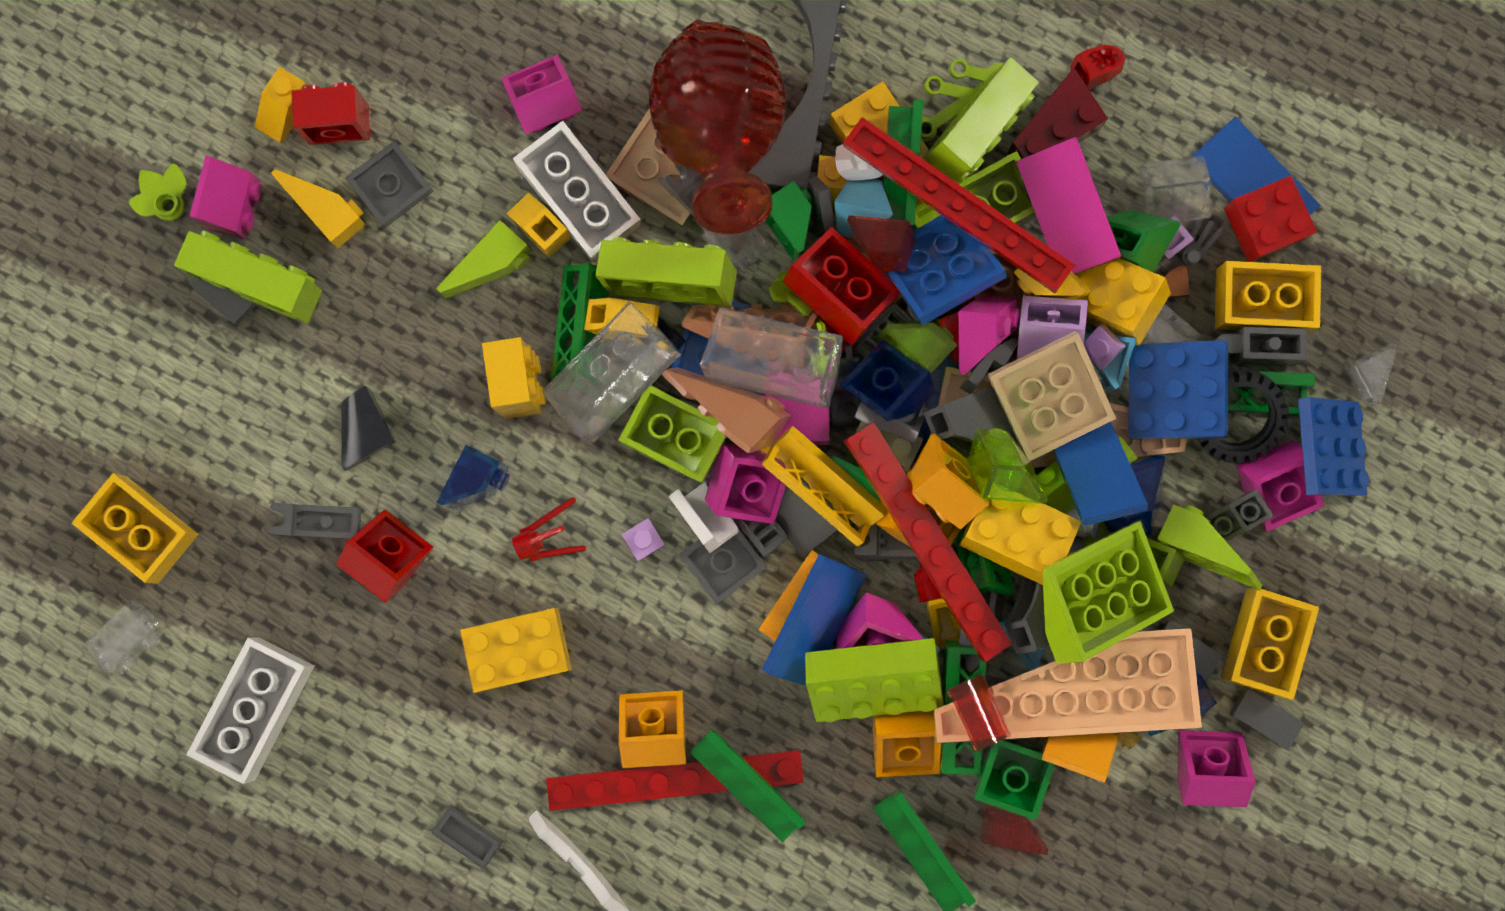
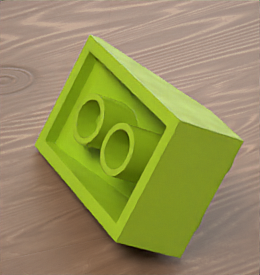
[618,384,727,484]
[1157,504,1262,591]

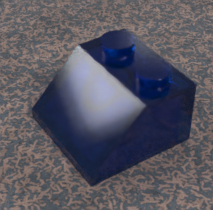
[840,339,936,422]
[436,445,510,510]

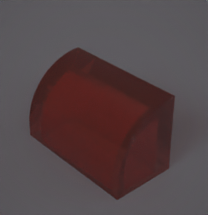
[948,675,1011,752]

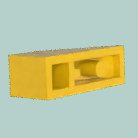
[271,169,366,248]

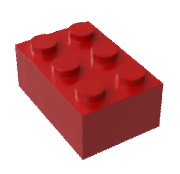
[782,227,900,345]

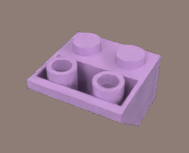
[1017,295,1088,359]

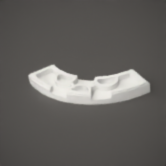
[529,810,629,911]

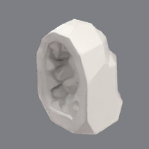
[835,144,883,181]

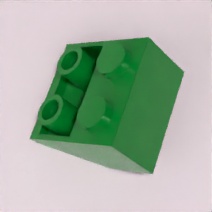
[1107,209,1181,272]

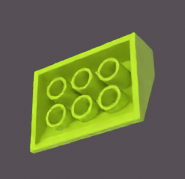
[1043,521,1174,664]

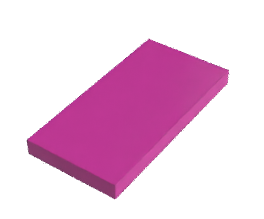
[1016,137,1122,274]

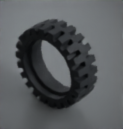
[1196,367,1289,464]

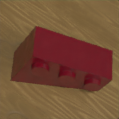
[1008,68,1108,159]

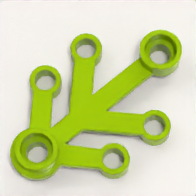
[921,59,1004,143]

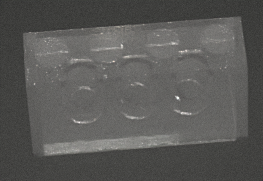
[542,302,681,444]
[700,307,843,409]

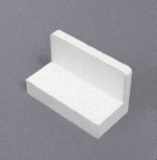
[668,483,739,553]

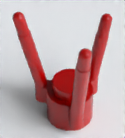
[512,497,586,562]

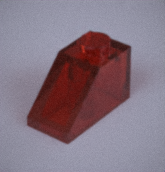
[847,215,916,272]
[979,803,1048,855]

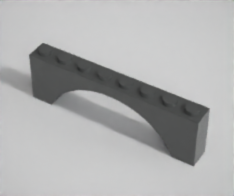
[733,0,847,193]
[924,386,1050,655]

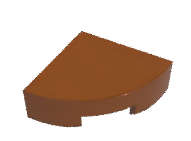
[1164,264,1190,299]

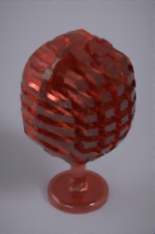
[649,19,786,235]

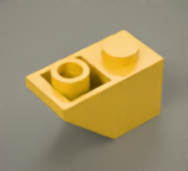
[506,193,571,258]
[584,298,660,339]

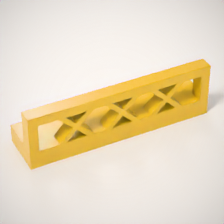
[762,425,887,547]

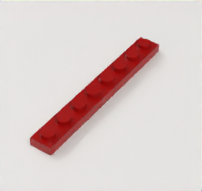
[843,117,1075,294]
[844,422,1012,662]
[546,750,804,811]

